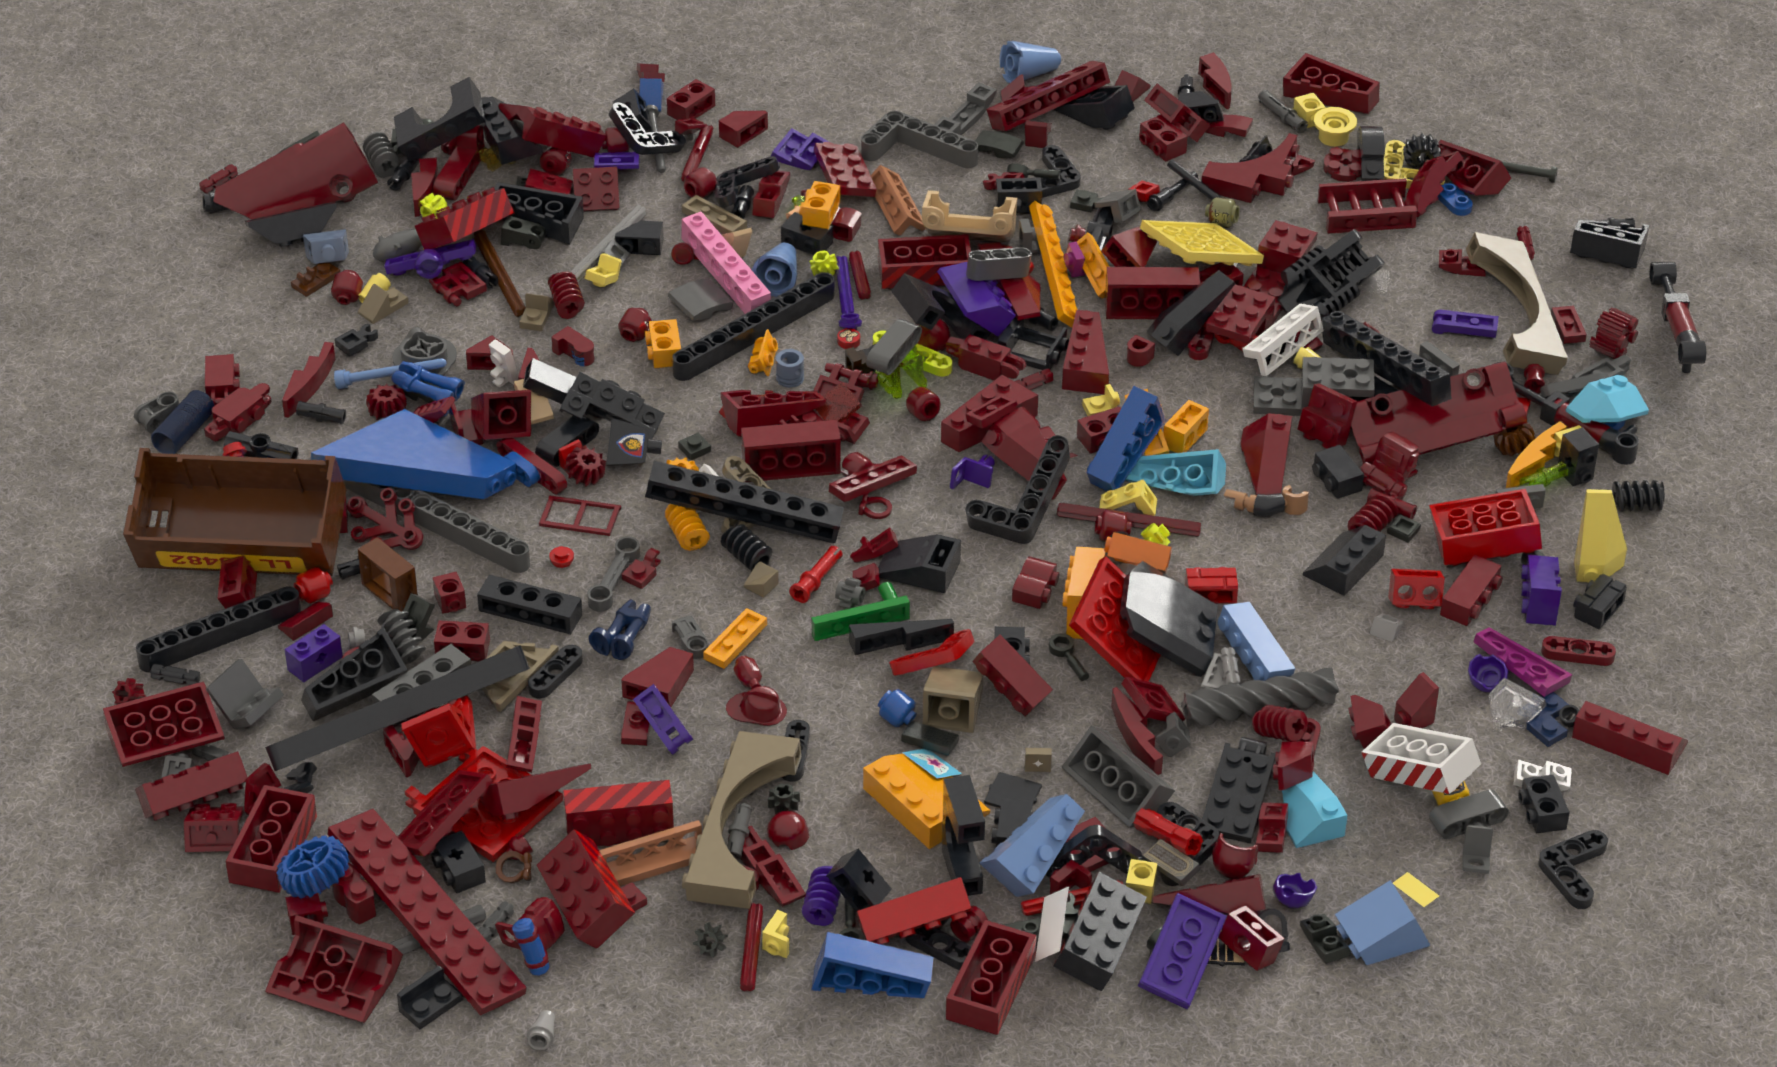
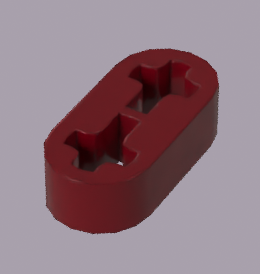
[1188,326,1214,360]

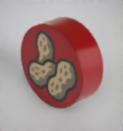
[837,328,860,349]

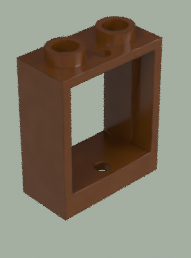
[358,537,418,612]

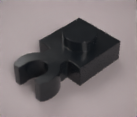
[335,324,378,357]

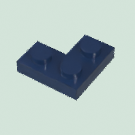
[1513,692,1569,747]

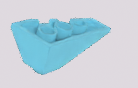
[1126,449,1226,496]

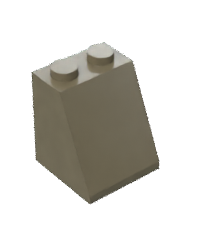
[923,666,984,733]

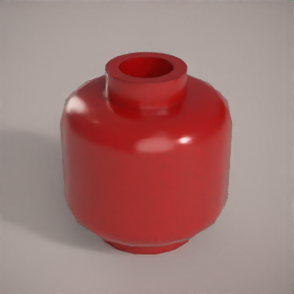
[293,567,333,604]

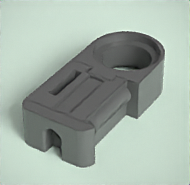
[672,616,708,659]

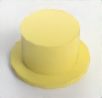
[1314,107,1357,147]

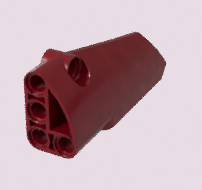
[213,122,378,220]

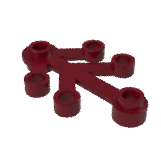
[347,488,423,550]

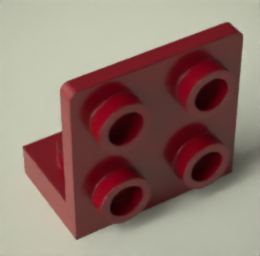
[573,167,620,211]
[184,803,244,852]

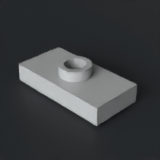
[1200,653,1239,689]

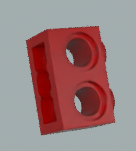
[1388,569,1445,609]

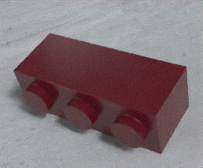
[1440,555,1503,626]
[972,634,1053,717]

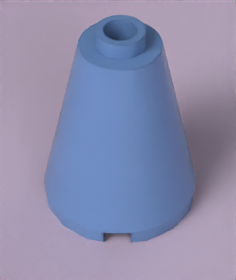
[1000,41,1061,83]
[752,243,797,297]

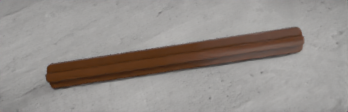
[474,229,526,317]

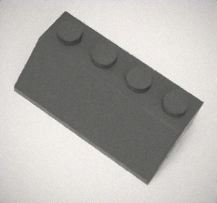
[1062,725,1175,828]

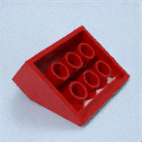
[1429,489,1542,566]

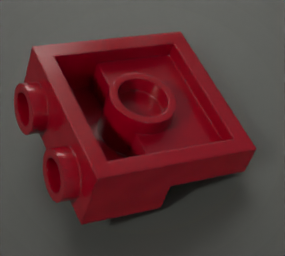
[1297,383,1358,449]

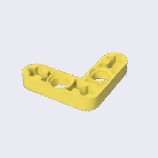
[1384,140,1445,189]

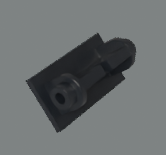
[1239,135,1273,162]

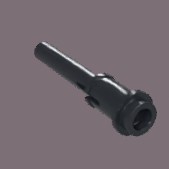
[1147,171,1198,211]

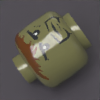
[1205,197,1240,228]

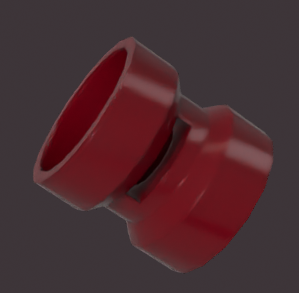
[950,905,988,943]

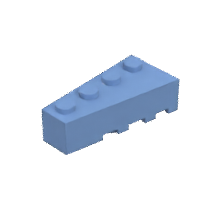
[980,794,1085,897]

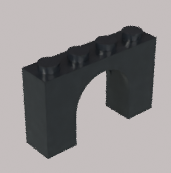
[394,77,486,162]
[891,273,992,340]
[942,775,985,896]

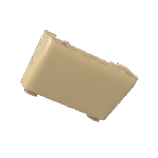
[922,190,1017,242]

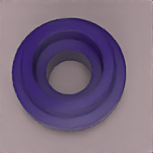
[839,313,862,330]

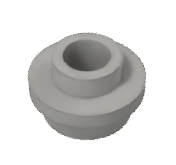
[348,627,365,648]

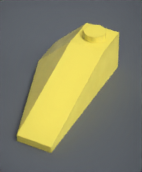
[1574,489,1627,582]

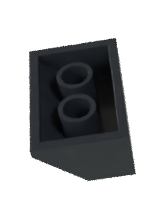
[1302,525,1386,596]

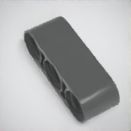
[966,247,1032,281]
[866,318,922,375]
[1429,790,1509,839]

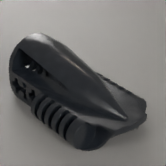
[1277,229,1385,318]

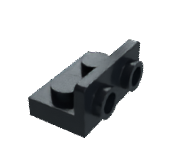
[397,966,463,1030]

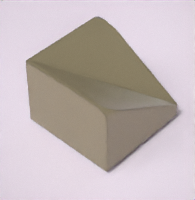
[744,562,779,598]

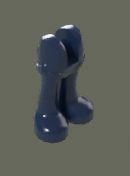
[588,599,651,660]

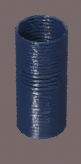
[151,390,214,454]

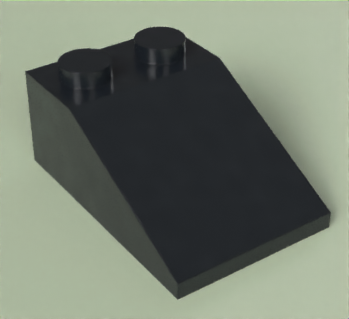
[1054,85,1135,130]

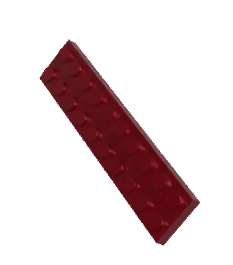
[327,809,527,1016]

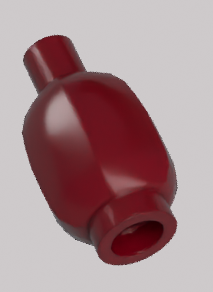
[733,655,762,689]

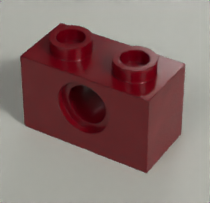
[1218,905,1285,971]

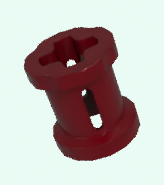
[1524,364,1545,394]

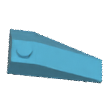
[1282,771,1347,848]

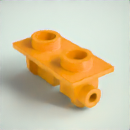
[748,329,778,376]

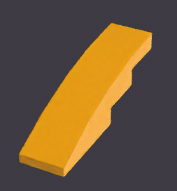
[1506,421,1567,488]

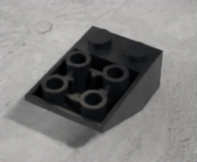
[878,534,961,593]

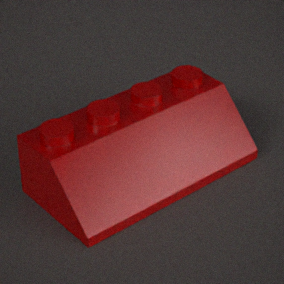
[857,877,971,945]

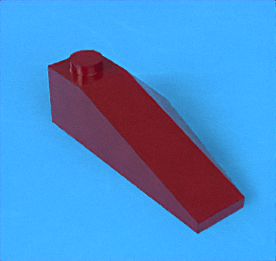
[996,274,1041,320]
[981,407,1067,500]
[1152,874,1266,915]

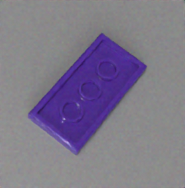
[1138,893,1227,1009]

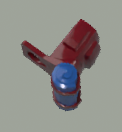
[495,897,565,975]

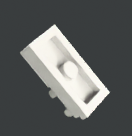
[489,339,519,388]

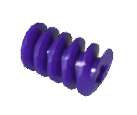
[802,866,841,926]

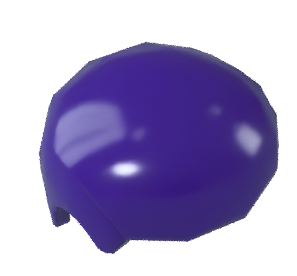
[1468,654,1508,692]
[1273,873,1317,909]

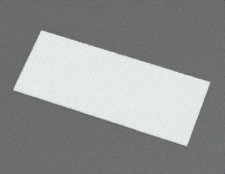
[1035,886,1069,962]

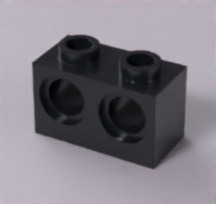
[1518,774,1570,834]

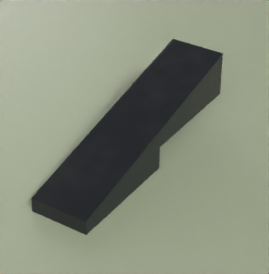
[849,619,954,655]

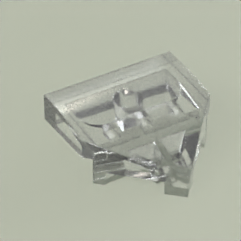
[1489,678,1546,732]

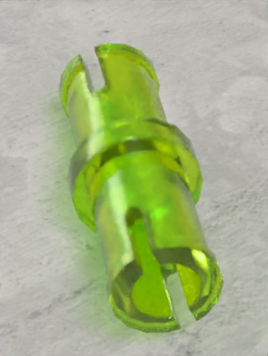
[1519,462,1568,487]

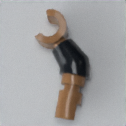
[1224,485,1309,517]

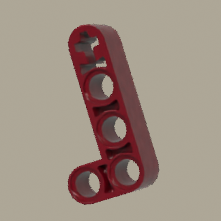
[433,125,485,201]

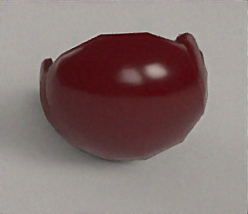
[767,811,809,850]

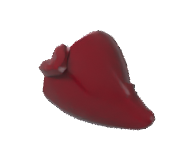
[915,318,951,351]

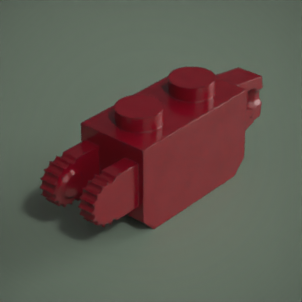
[946,334,1027,380]
[204,383,272,442]

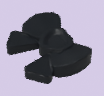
[284,762,317,793]

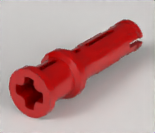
[789,546,843,603]

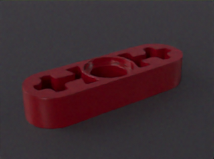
[1541,636,1616,666]

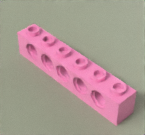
[681,212,771,314]

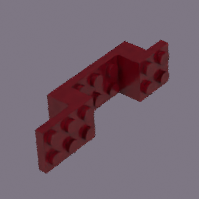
[1205,220,1318,344]

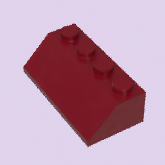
[1572,701,1688,775]

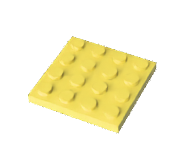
[1140,220,1264,266]

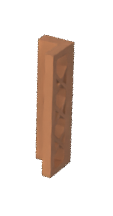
[871,165,925,236]
[599,820,702,886]

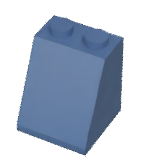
[1335,880,1430,965]

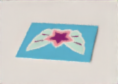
[902,749,962,778]

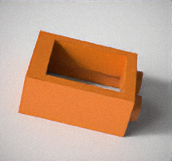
[1104,532,1172,574]

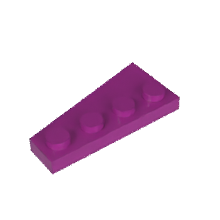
[1473,627,1573,697]

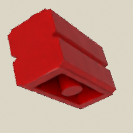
[1185,567,1238,603]

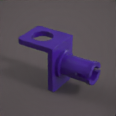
[950,454,995,489]

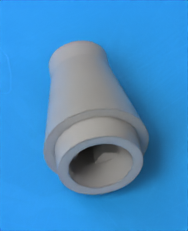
[526,1010,555,1050]

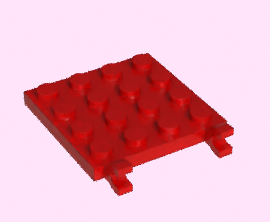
[404,746,563,863]

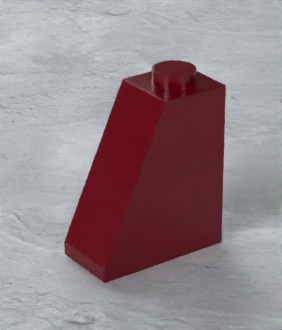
[1101,226,1157,267]
[621,647,694,707]

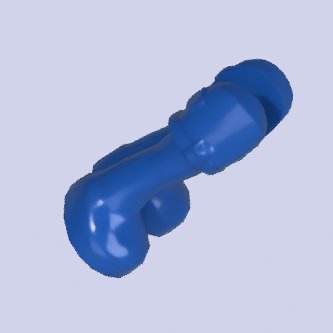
[391,361,465,417]

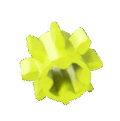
[420,193,447,217]
[809,251,838,276]
[1141,523,1170,546]

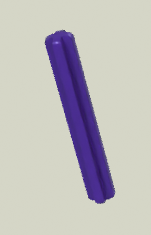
[836,255,854,314]

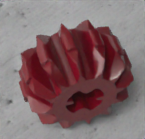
[366,383,407,420]
[565,445,606,487]

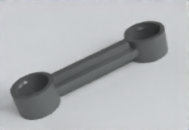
[587,536,640,612]

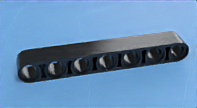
[136,586,301,672]

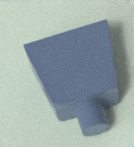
[303,229,349,264]

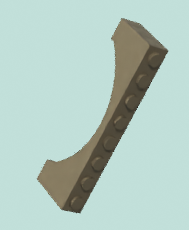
[1466,232,1568,375]
[682,731,802,909]

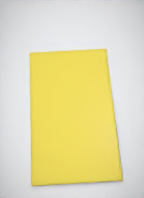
[1393,872,1439,907]

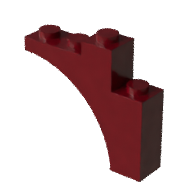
[1201,133,1300,203]

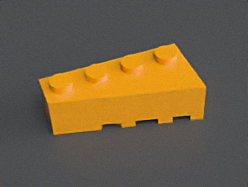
[1063,547,1106,639]

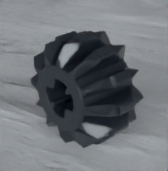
[1403,133,1441,169]

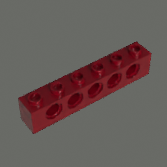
[986,61,1111,131]

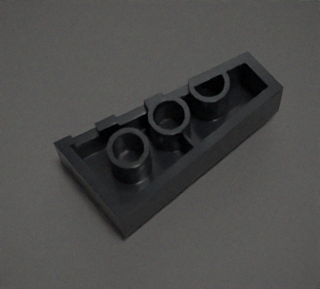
[494,182,584,245]

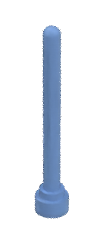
[334,358,447,389]

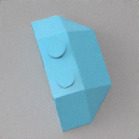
[1566,375,1649,423]

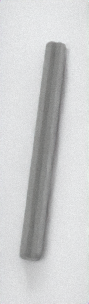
[570,205,646,282]

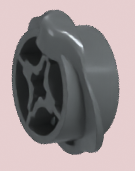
[392,327,457,376]

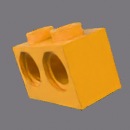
[799,181,840,229]
[645,319,681,368]
[1163,400,1209,453]

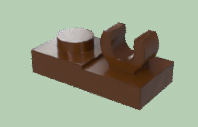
[291,262,340,297]

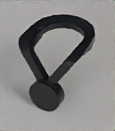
[1258,908,1290,953]

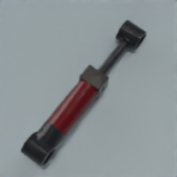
[1649,262,1706,373]
[1494,362,1639,465]

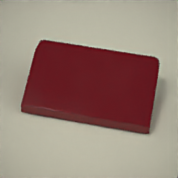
[278,601,333,641]

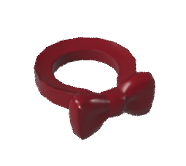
[858,493,892,519]

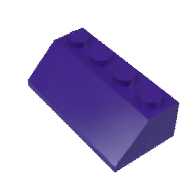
[937,262,1016,337]

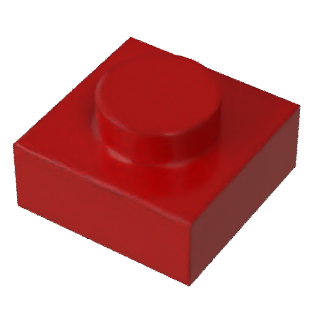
[1128,180,1160,202]

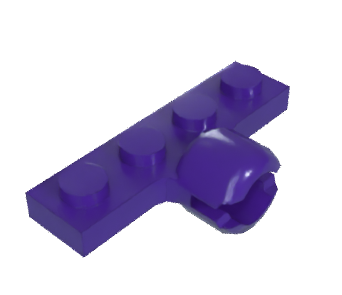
[384,239,476,279]

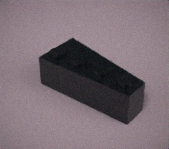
[301,627,408,721]

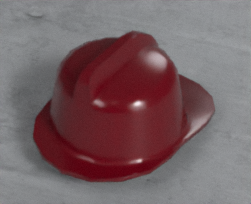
[726,686,787,726]

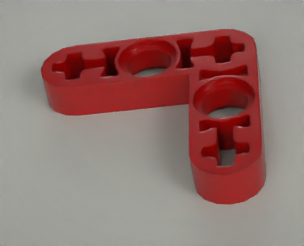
[889,629,975,675]

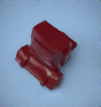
[1360,432,1419,500]

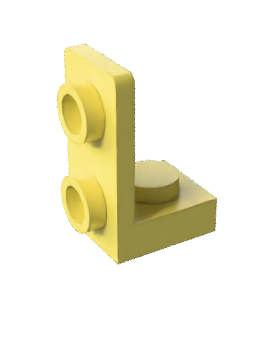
[1099,480,1157,516]

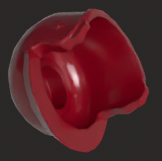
[1212,833,1258,879]

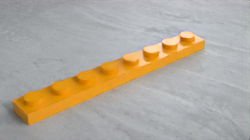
[1029,201,1078,328]

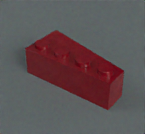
[1283,53,1380,114]
[941,375,1038,452]
[135,751,248,821]

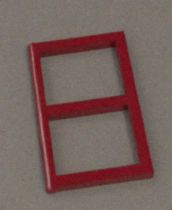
[539,495,621,536]

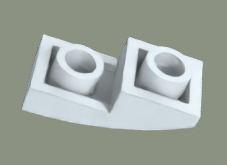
[1513,760,1571,791]

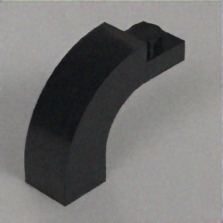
[1357,126,1385,181]

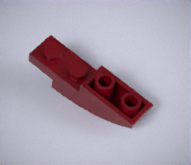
[1404,151,1463,217]

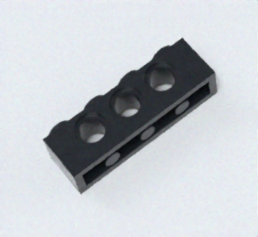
[477,575,582,635]

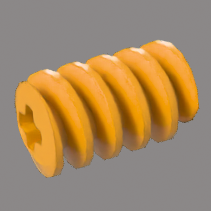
[665,504,710,551]

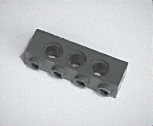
[372,644,471,727]

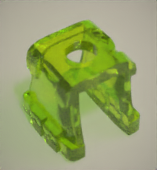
[875,346,927,399]

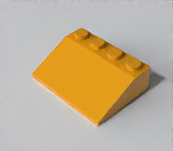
[863,754,990,849]

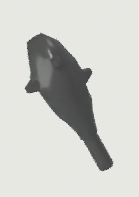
[373,229,422,262]

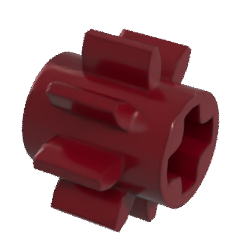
[112,678,146,705]

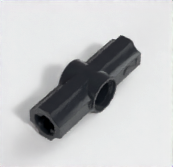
[1086,206,1114,251]
[224,431,299,459]

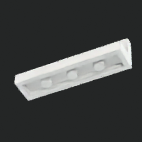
[1243,304,1324,376]

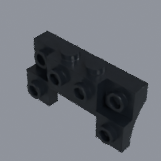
[559,372,665,439]

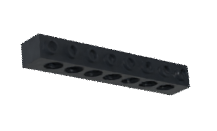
[1321,311,1452,407]
[645,461,844,543]

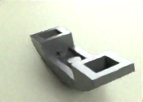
[934,82,997,135]

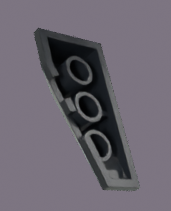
[1147,270,1236,356]

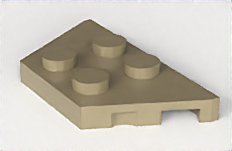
[481,641,559,712]

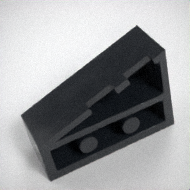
[1570,220,1650,268]

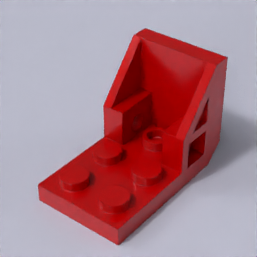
[401,695,476,768]

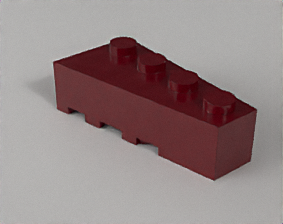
[1062,310,1109,395]

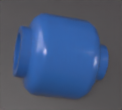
[878,689,917,727]

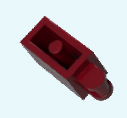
[205,354,240,406]

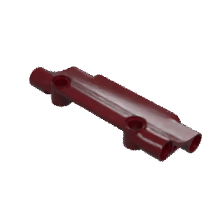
[1350,361,1527,464]

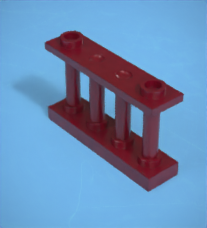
[1317,178,1417,234]

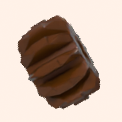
[1493,422,1535,457]

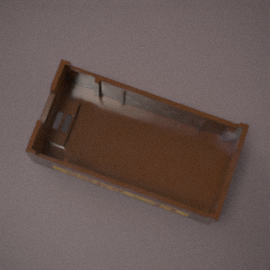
[123,448,347,576]

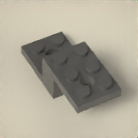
[1253,357,1374,416]

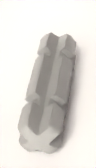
[1221,647,1240,685]

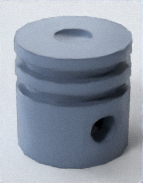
[776,349,804,388]

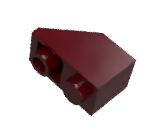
[1348,695,1391,749]
[1273,742,1315,790]

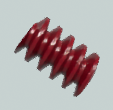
[548,271,585,319]
[1347,494,1399,532]
[1252,705,1308,742]

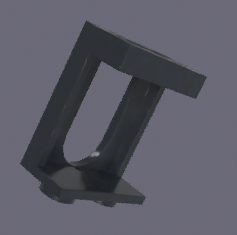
[998,317,1069,370]

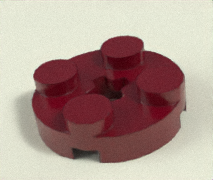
[1323,147,1361,182]

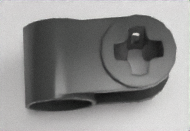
[134,391,179,433]

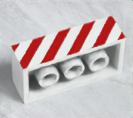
[1362,723,1481,794]

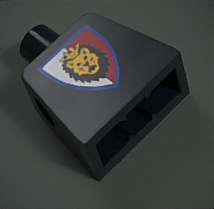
[606,418,662,465]

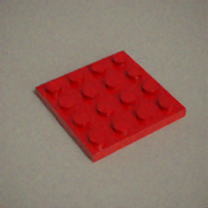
[1069,556,1160,682]

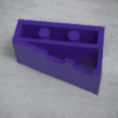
[1521,555,1562,626]

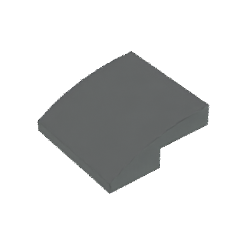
[668,278,734,320]

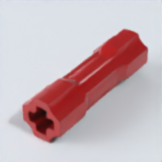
[1133,808,1203,856]

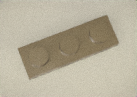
[682,195,747,234]

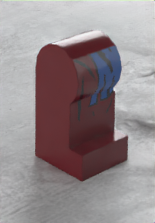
[551,326,595,366]

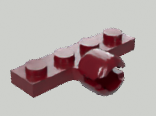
[828,452,917,502]

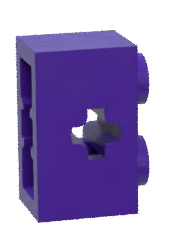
[285,624,343,683]

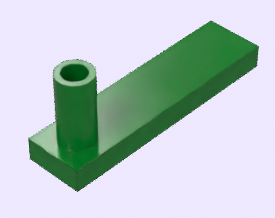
[811,582,910,641]

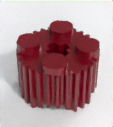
[1589,307,1639,359]

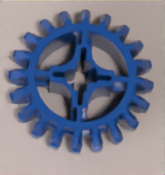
[276,835,350,899]

